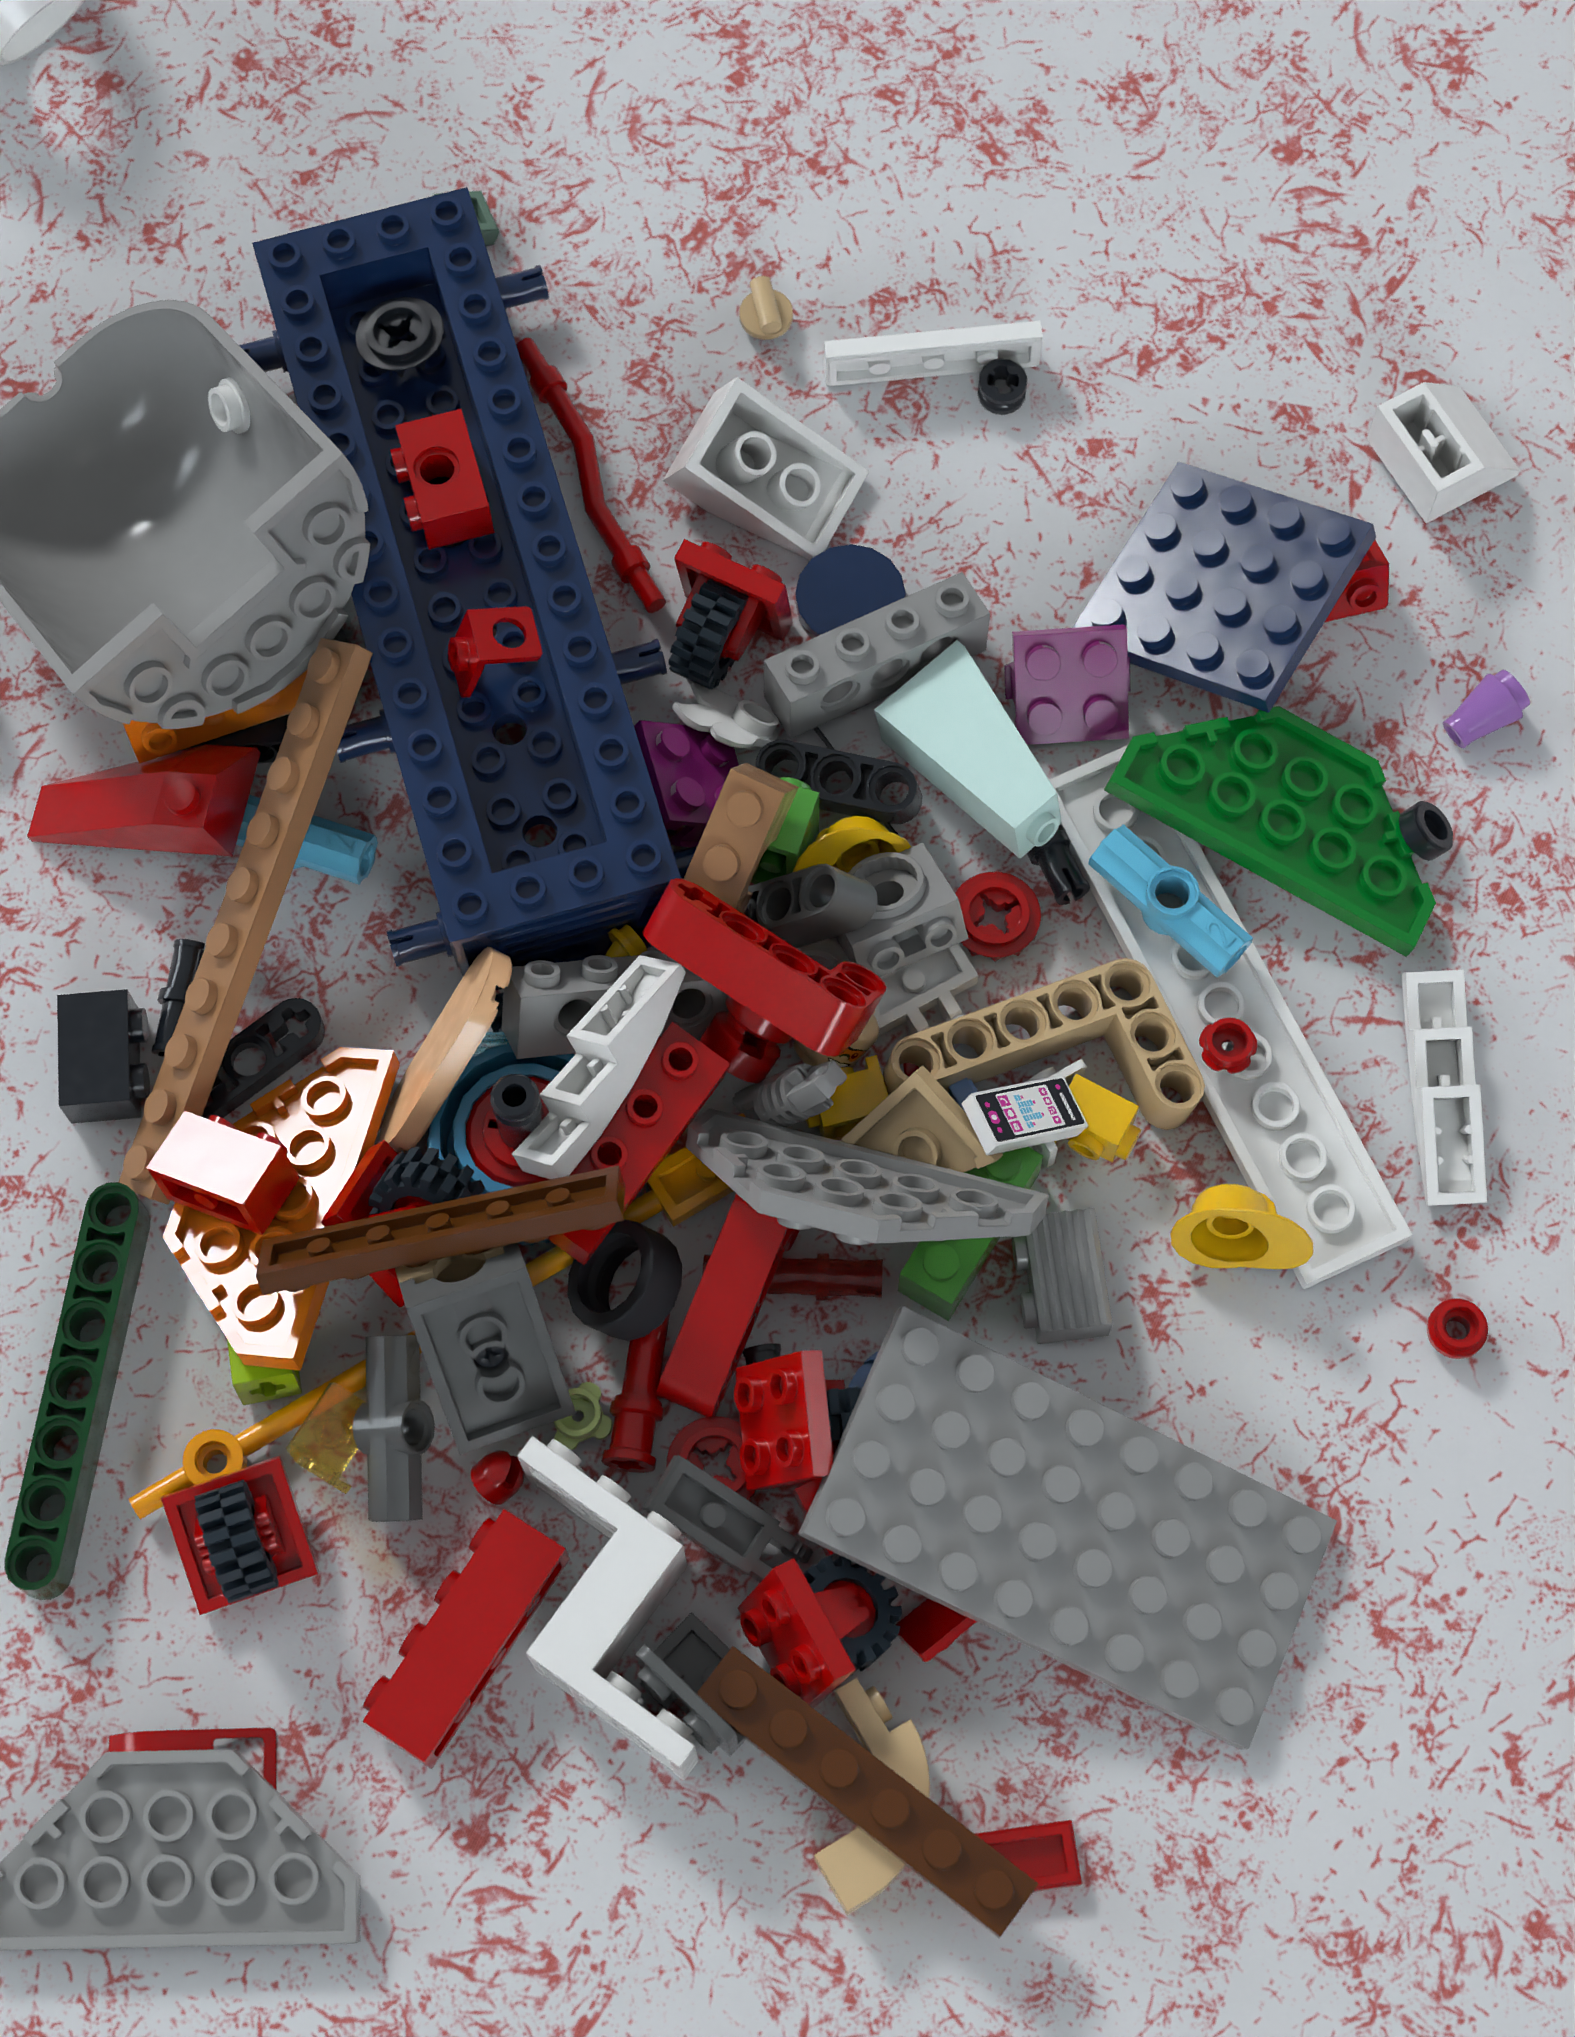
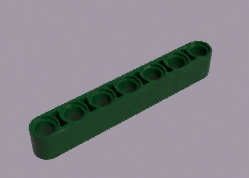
[4,1182,150,1600]

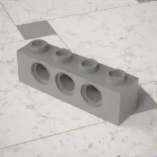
[764,572,990,739]
[502,950,729,1059]

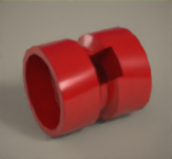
[699,996,792,1084]

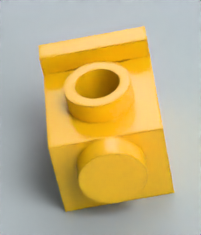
[806,1055,888,1140]
[1054,1074,1142,1163]

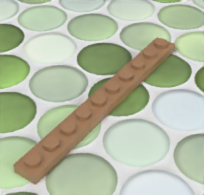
[118,638,373,1205]

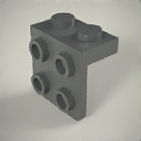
[635,1612,746,1756]

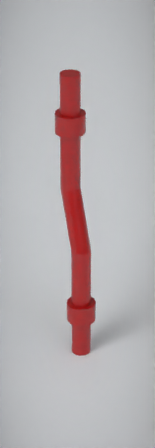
[516,338,666,613]

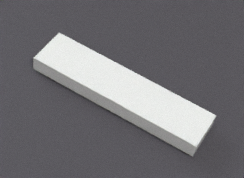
[824,321,1043,386]

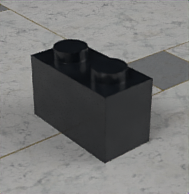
[57,989,150,1124]

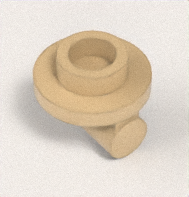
[739,276,793,340]

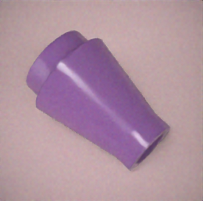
[1443,669,1530,749]

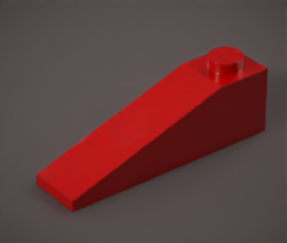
[27,745,260,857]

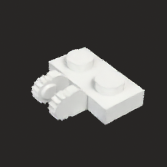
[874,943,979,1036]

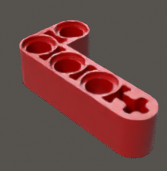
[643,878,887,1057]
[656,1193,800,1419]

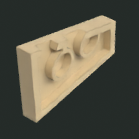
[840,1065,1003,1173]

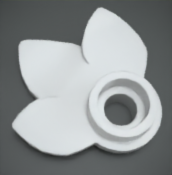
[672,682,779,750]

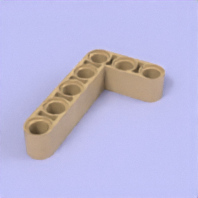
[883,958,1205,1130]

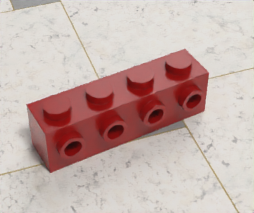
[536,1022,731,1265]
[362,1509,570,1769]

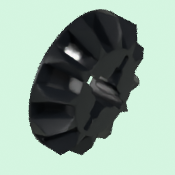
[356,297,446,377]

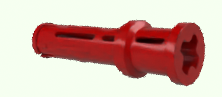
[601,1313,670,1473]

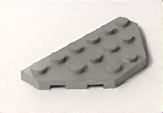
[686,1108,1049,1245]
[0,1749,360,1950]

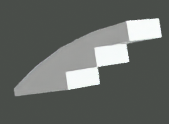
[512,955,686,1179]
[1402,969,1487,1206]

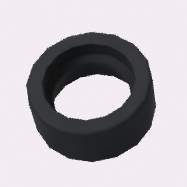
[567,1219,682,1341]

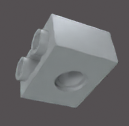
[836,843,969,977]

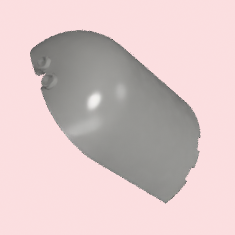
[0,300,370,729]

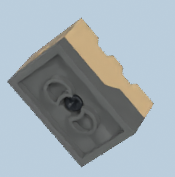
[395,1243,576,1455]

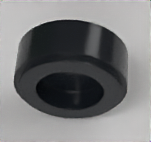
[1399,801,1453,861]

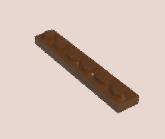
[255,1165,625,1295]
[696,1646,1039,1938]

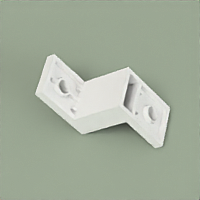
[517,1436,699,1781]

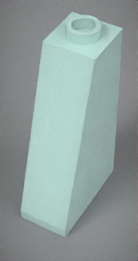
[874,640,1062,859]

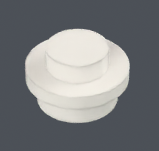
[208,377,250,434]

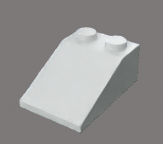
[663,377,869,560]

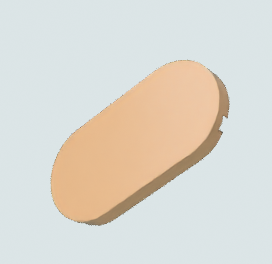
[379,947,512,1154]

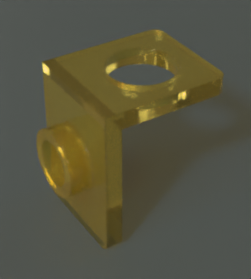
[285,1382,366,1494]

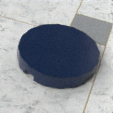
[795,544,906,637]

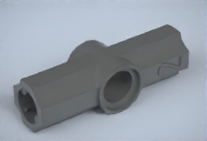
[353,1335,435,1522]

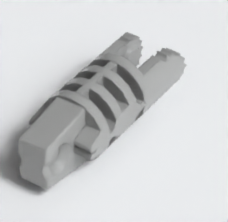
[732,1060,847,1127]

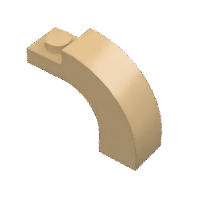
[814,1677,930,1915]

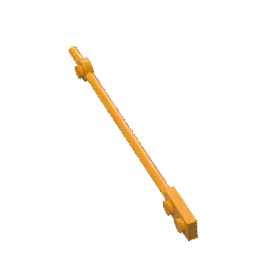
[128,1113,745,1520]

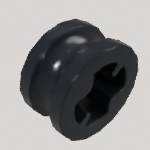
[978,359,1027,415]

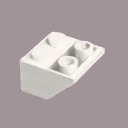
[1367,382,1520,524]

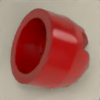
[470,1450,525,1505]

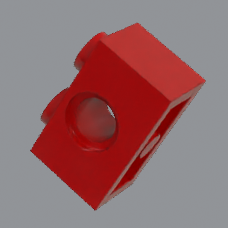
[390,409,495,550]

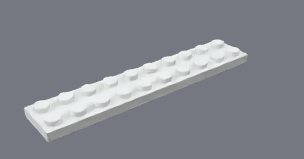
[1049,745,1412,1290]

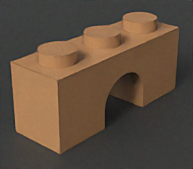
[684,763,799,914]

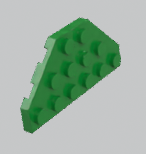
[1104,706,1436,957]

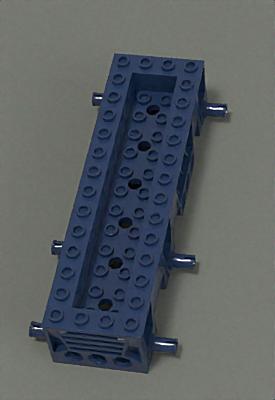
[239,187,697,991]

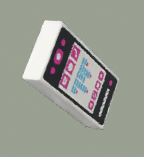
[961,1075,1088,1156]

